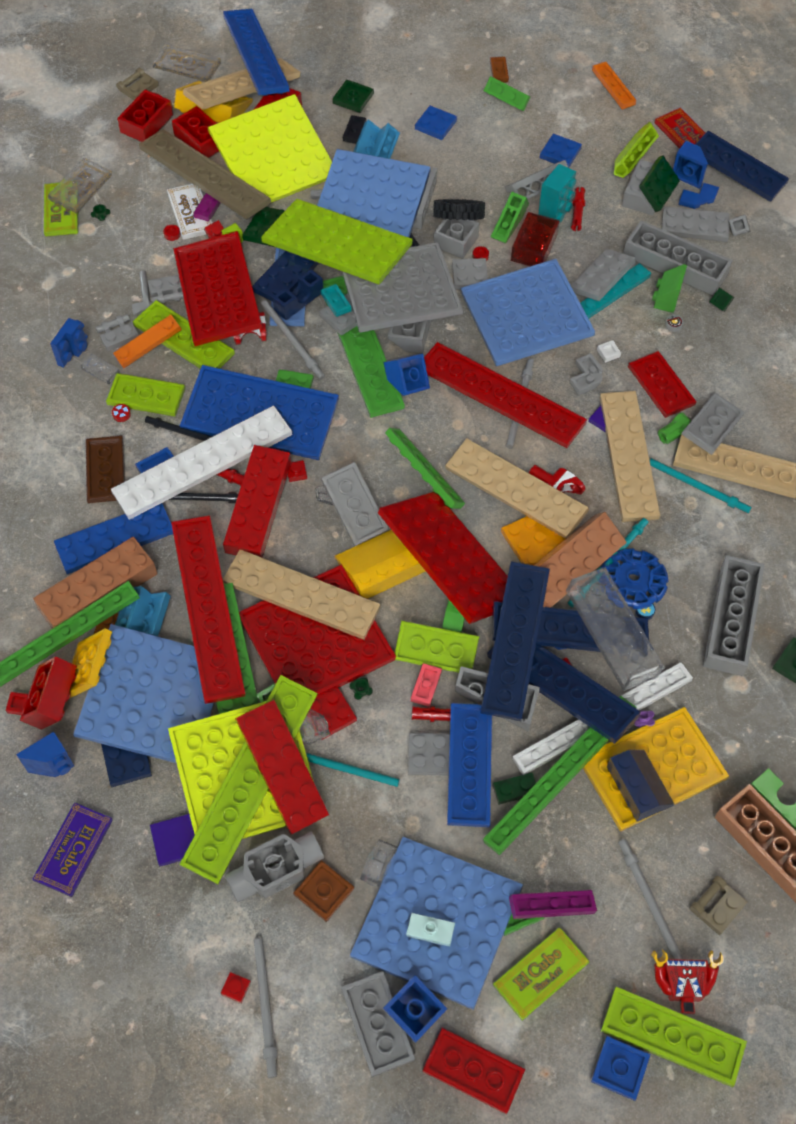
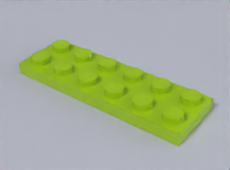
[133,300,235,369]
[601,987,747,1087]

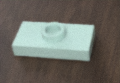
[406,913,455,947]

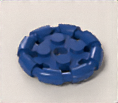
[599,548,669,610]

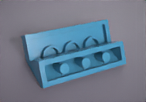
[353,119,400,159]
[115,586,171,637]

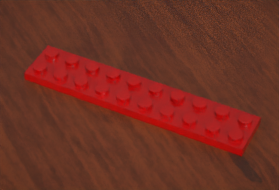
[424,342,587,448]
[171,516,245,704]

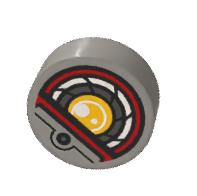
[665,315,683,332]

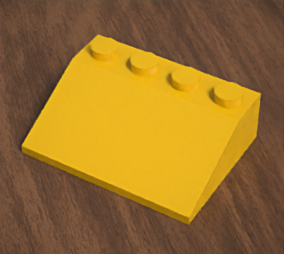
[174,81,253,123]
[335,530,426,599]

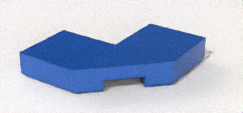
[678,183,719,209]

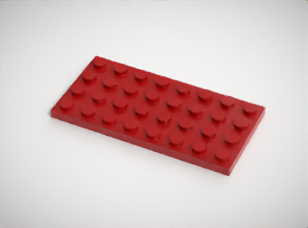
[173,231,263,346]
[378,492,508,624]

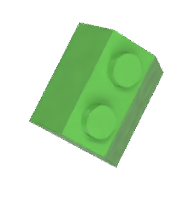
[652,264,687,313]

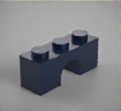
[273,269,324,320]

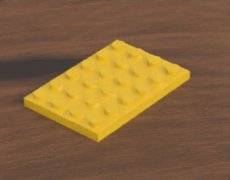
[583,707,729,832]

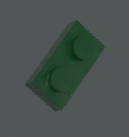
[492,772,536,805]

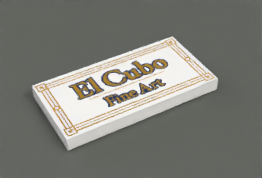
[167,184,212,240]

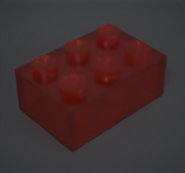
[511,212,560,266]

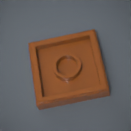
[293,860,354,922]

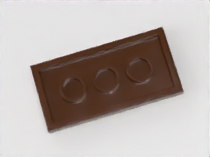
[86,435,125,504]

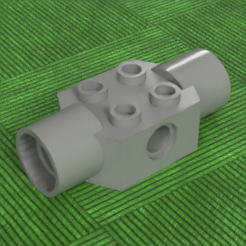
[225,831,324,903]

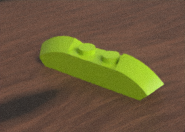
[613,122,659,178]

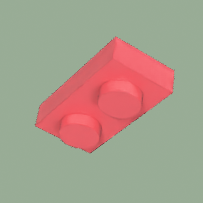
[411,663,442,707]

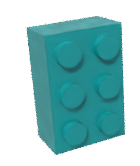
[537,164,577,228]

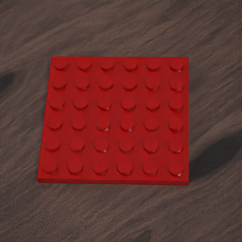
[239,565,396,696]

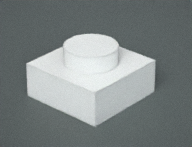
[597,340,621,363]

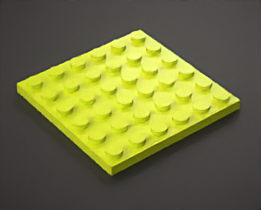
[208,94,332,203]
[168,701,314,839]

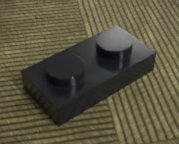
[343,115,366,144]

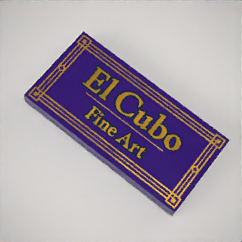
[32,803,113,897]

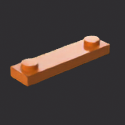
[592,61,636,109]
[113,315,182,368]

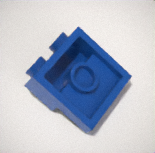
[50,318,88,368]

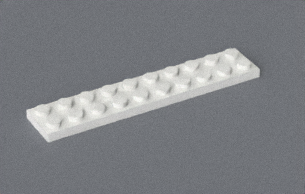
[111,406,292,520]

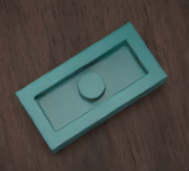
[321,284,352,317]

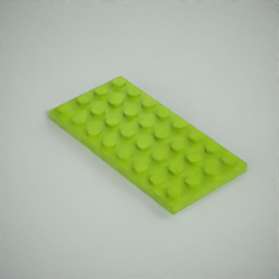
[261,198,412,285]

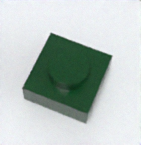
[710,287,735,312]

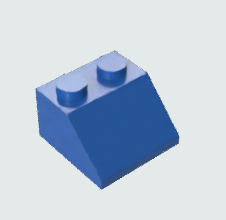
[673,141,708,189]
[384,353,430,396]
[16,732,74,777]
[383,975,447,1043]

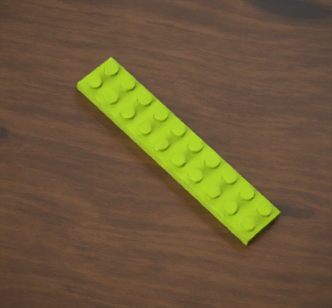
[179,675,318,885]

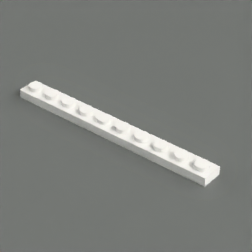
[512,663,693,775]

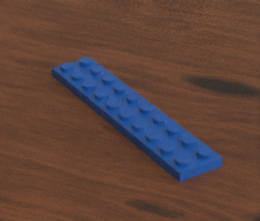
[223,8,289,96]

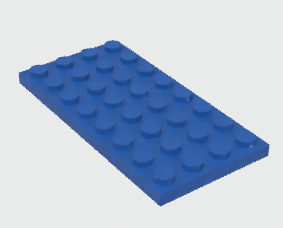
[180,365,339,460]

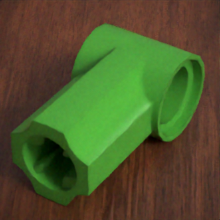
[658,412,691,444]

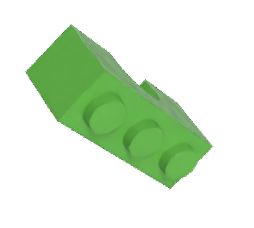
[751,768,796,831]

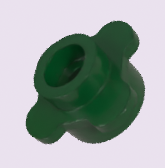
[91,204,111,221]
[349,678,373,700]

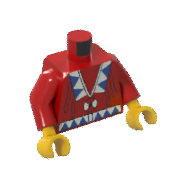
[652,949,723,1014]

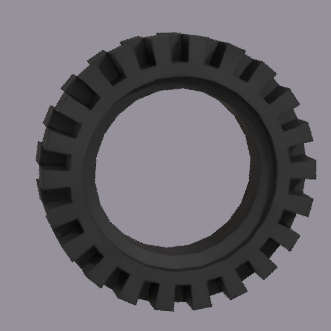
[433,199,485,220]

